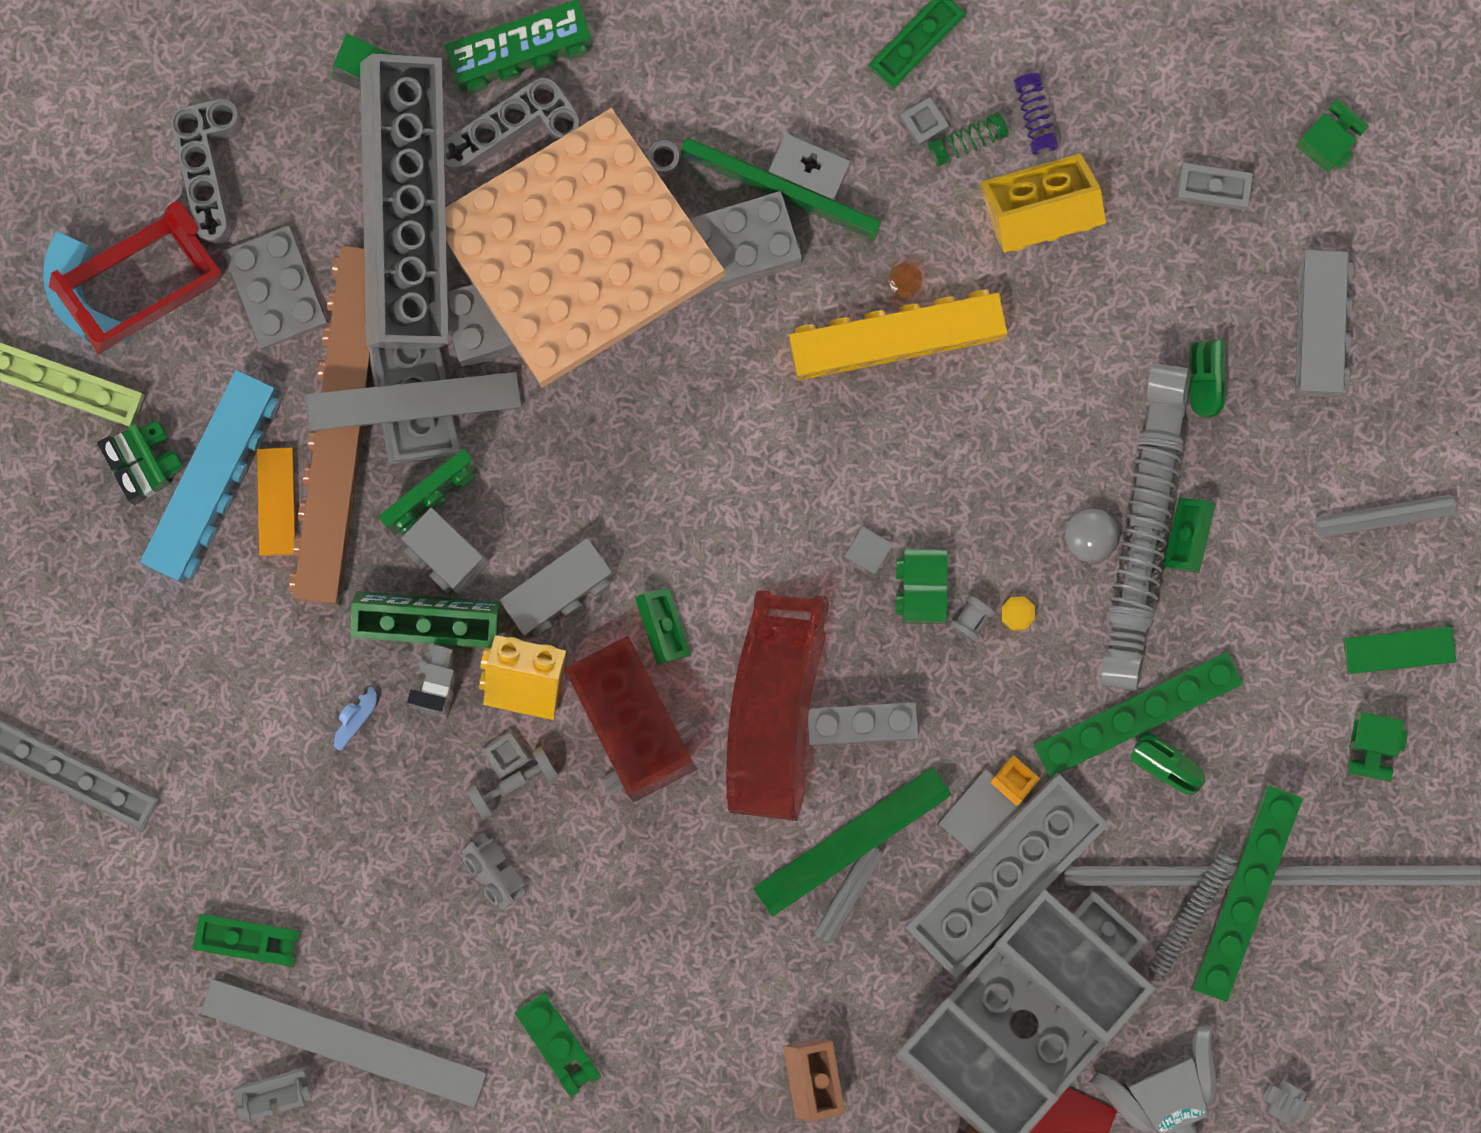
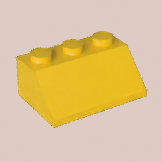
[980,153,1106,253]

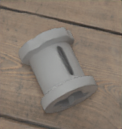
[950,595,996,642]

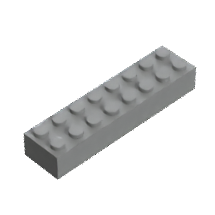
[360,53,448,349]

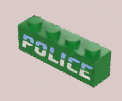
[444,0,593,94]
[350,591,500,648]

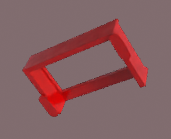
[48,201,221,355]

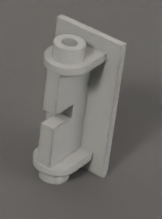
[462,834,527,911]
[232,1068,313,1122]

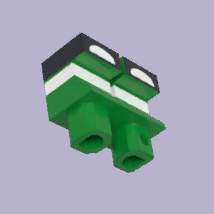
[97,421,185,505]

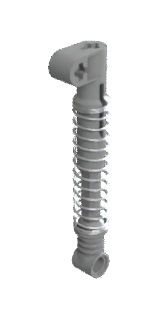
[1101,363,1191,691]

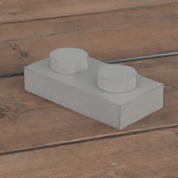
[1176,162,1253,211]

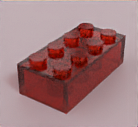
[564,635,698,803]

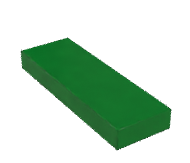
[868,0,966,90]
[1343,627,1457,675]

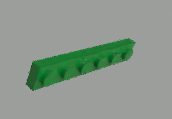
[1033,652,1243,778]
[1191,785,1303,1002]

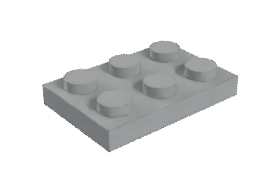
[223,226,328,350]

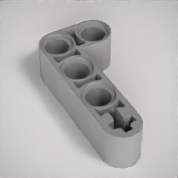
[444,78,580,175]
[171,99,243,247]

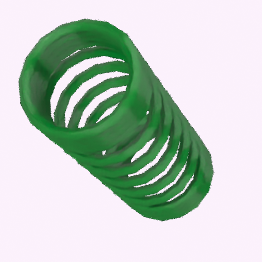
[928,112,1009,167]

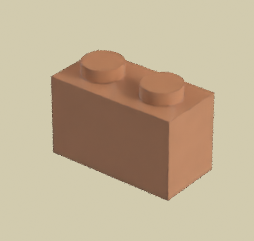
[783,1038,845,1122]

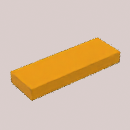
[257,448,296,556]

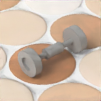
[466,746,559,820]

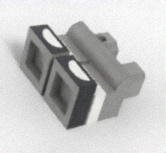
[407,644,459,718]

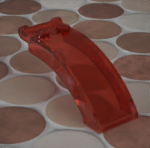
[726,590,829,821]

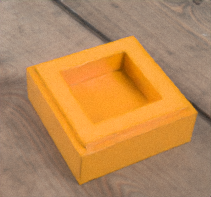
[990,755,1040,806]

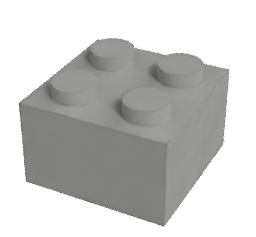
[401,508,489,595]

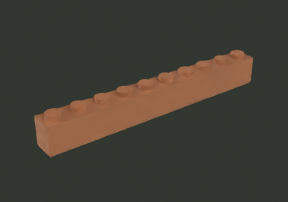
[289,246,372,606]

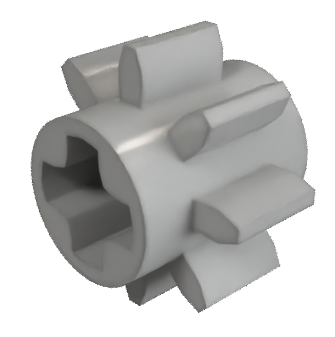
[1262,1080,1310,1125]

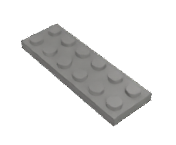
[904,773,1109,979]

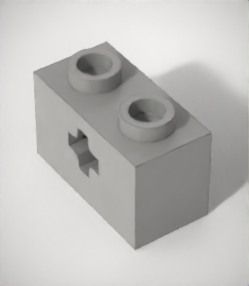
[768,133,851,201]

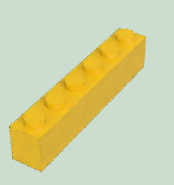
[788,289,1008,381]

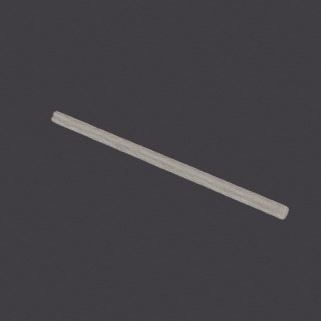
[1063,865,1481,886]

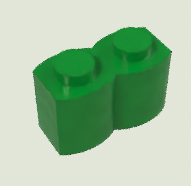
[895,549,948,624]

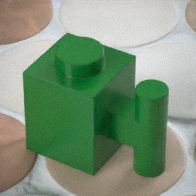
[1296,99,1369,173]
[1347,712,1408,782]

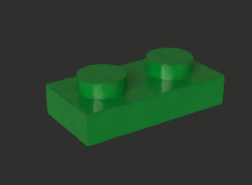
[1163,498,1216,573]
[635,588,691,665]

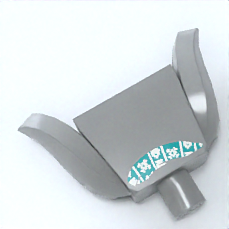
[1089,1026,1216,1133]

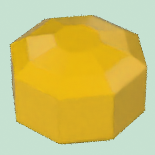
[1001,596,1035,631]

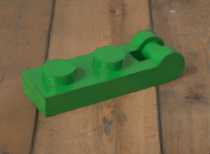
[192,914,301,967]
[514,992,601,1098]

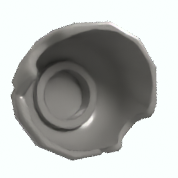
[1064,508,1121,562]

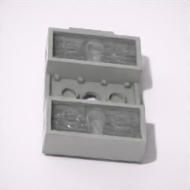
[896,889,1156,1133]

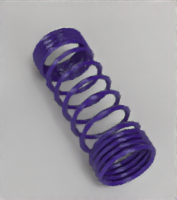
[1014,73,1059,155]

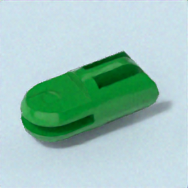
[1189,339,1226,418]
[1130,732,1205,795]

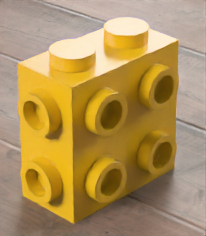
[479,635,566,720]

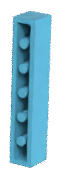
[140,370,280,584]

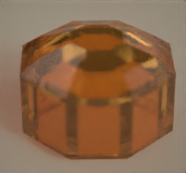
[887,262,923,299]

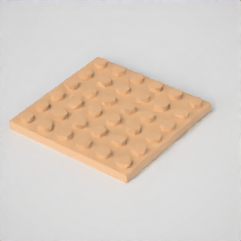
[445,108,726,388]

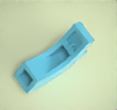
[43,231,133,345]

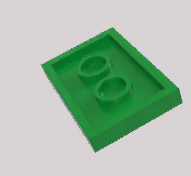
[378,448,478,536]

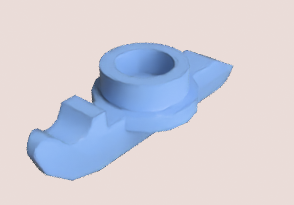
[334,687,377,751]

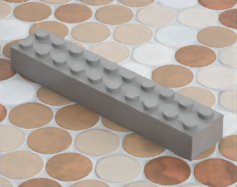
[447,191,802,368]

